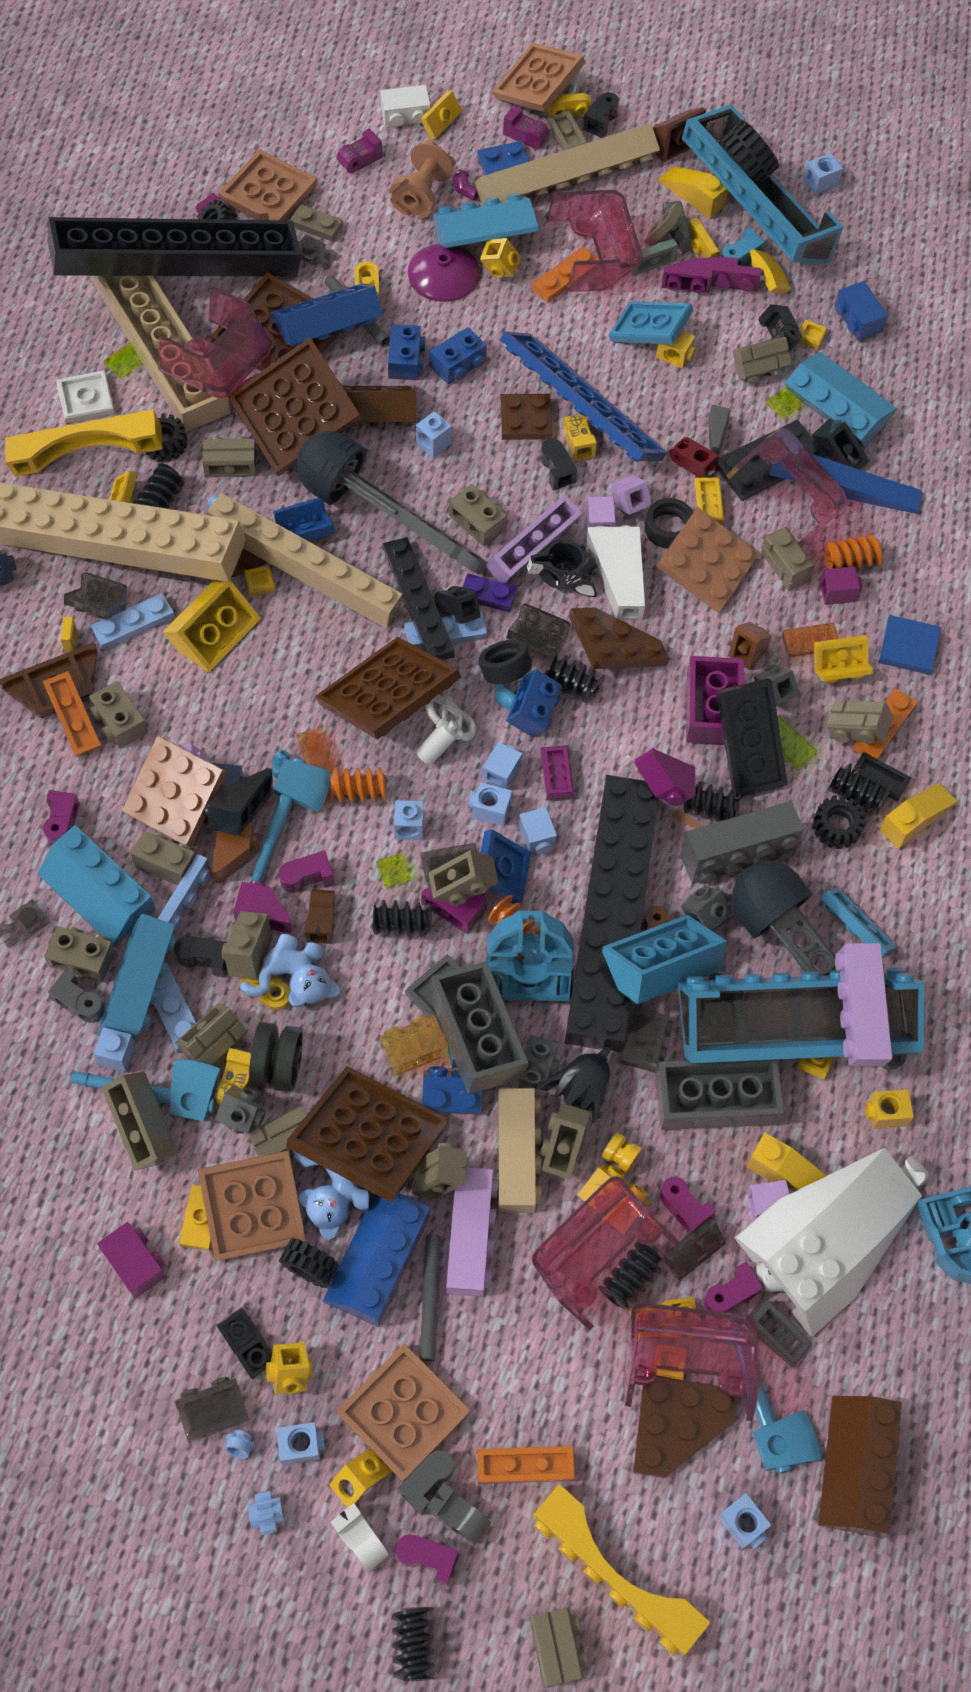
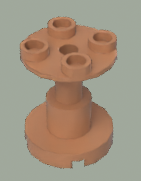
[389,140,456,219]

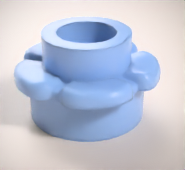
[224,1430,255,1459]

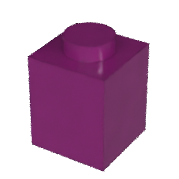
[820,566,862,605]

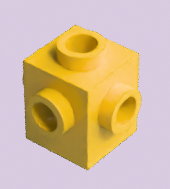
[480,238,521,278]
[266,1342,313,1395]

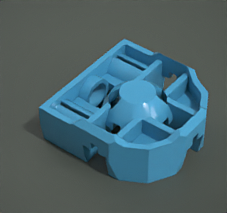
[486,911,574,1001]
[916,1187,971,1284]

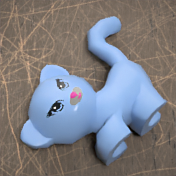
[240,934,340,1007]
[294,1151,368,1240]

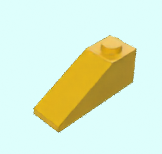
[658,166,728,219]
[880,783,958,849]
[746,1132,827,1192]

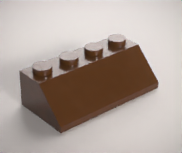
[342,386,416,427]
[818,1396,902,1538]

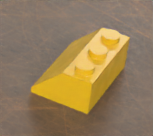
[162,580,261,672]

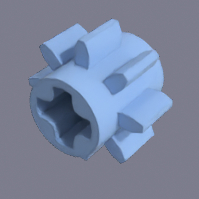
[248,1491,284,1535]

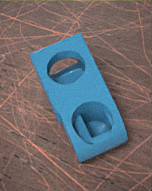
[721,227,765,266]

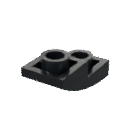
[216,1307,272,1379]

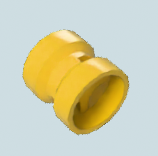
[601,1132,643,1173]

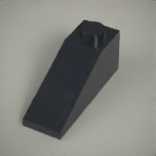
[205,768,273,836]

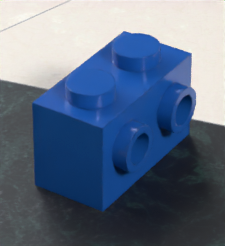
[835,281,888,341]
[388,324,426,380]
[430,327,487,384]
[506,669,562,737]

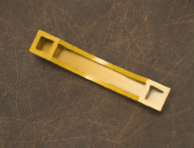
[5,409,163,477]
[532,1484,711,1656]

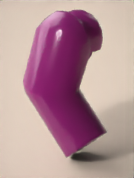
[453,170,479,201]

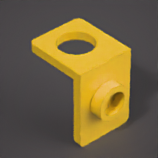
[330,1448,391,1508]

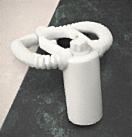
[416,695,476,765]

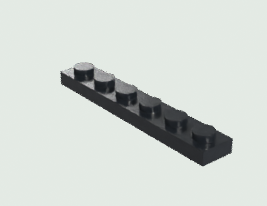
[383,537,455,661]

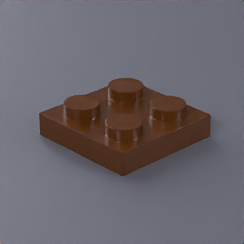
[500,394,552,440]

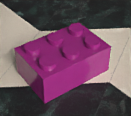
[686,656,744,744]

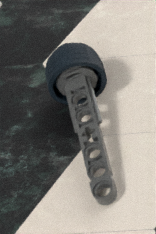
[297,431,487,574]
[732,861,907,1070]

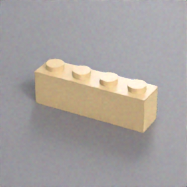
[498,1088,541,1213]

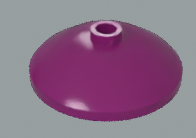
[408,244,479,302]

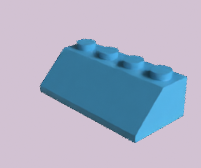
[433,193,539,248]
[785,352,897,449]
[38,825,156,947]
[97,914,176,1039]
[602,915,727,1004]

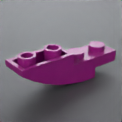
[661,257,761,293]

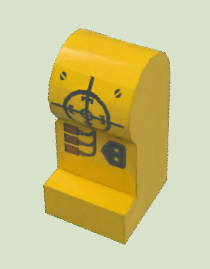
[563,414,597,462]
[216,1048,251,1105]

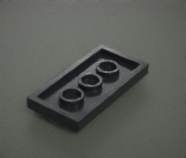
[718,419,826,501]
[716,678,788,798]

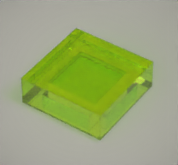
[766,387,802,420]
[376,853,411,888]

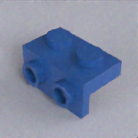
[273,498,335,541]
[422,1066,482,1113]

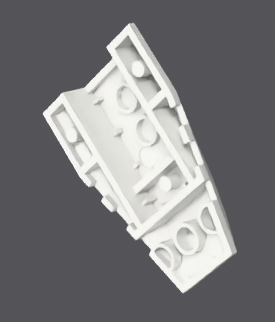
[734,1148,922,1337]

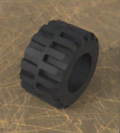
[719,120,779,187]

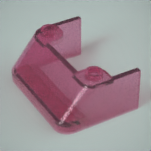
[546,190,643,292]
[158,286,271,398]
[726,428,847,547]
[532,1176,679,1330]
[625,1303,761,1421]

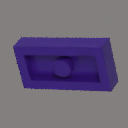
[463,573,517,612]

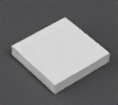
[56,370,115,424]

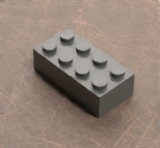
[680,801,804,884]
[428,961,529,1094]
[655,1059,784,1130]

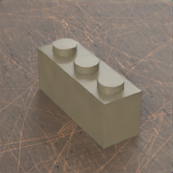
[101,1071,178,1171]

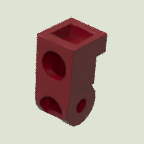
[669,437,719,478]

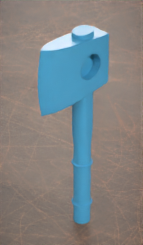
[250,758,332,883]
[71,1060,220,1121]
[725,1315,822,1474]

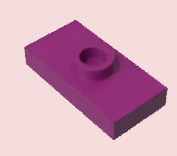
[540,745,574,800]

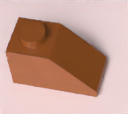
[728,622,772,670]
[212,822,259,883]

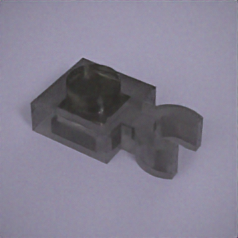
[298,234,338,270]
[0,899,51,948]

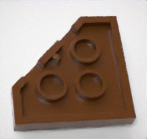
[569,607,669,669]
[633,1375,738,1478]

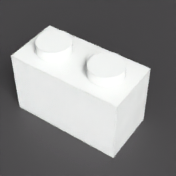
[380,85,430,127]

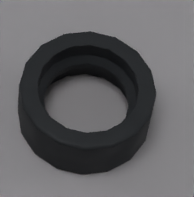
[645,498,693,548]
[479,639,532,684]

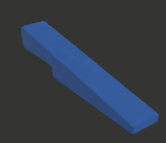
[770,443,922,514]

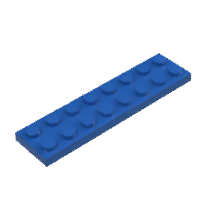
[500,331,668,462]

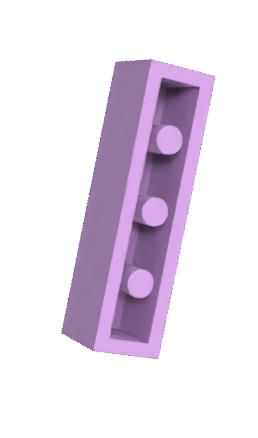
[485,494,582,583]
[835,943,892,1067]
[446,1167,498,1297]

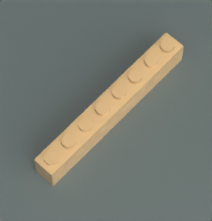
[475,123,660,204]
[207,493,402,628]

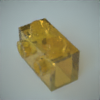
[380,1015,448,1077]

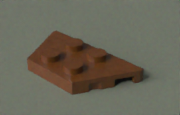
[0,642,98,719]

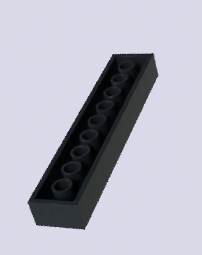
[47,217,302,277]
[564,775,659,1053]

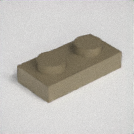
[548,111,587,151]
[644,202,683,246]
[290,204,343,242]

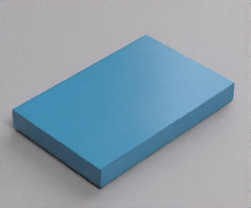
[608,302,694,344]

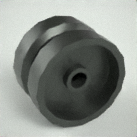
[249,1022,303,1092]

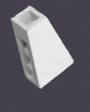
[586,525,645,620]

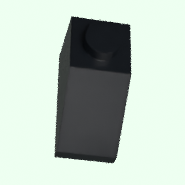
[812,419,870,470]

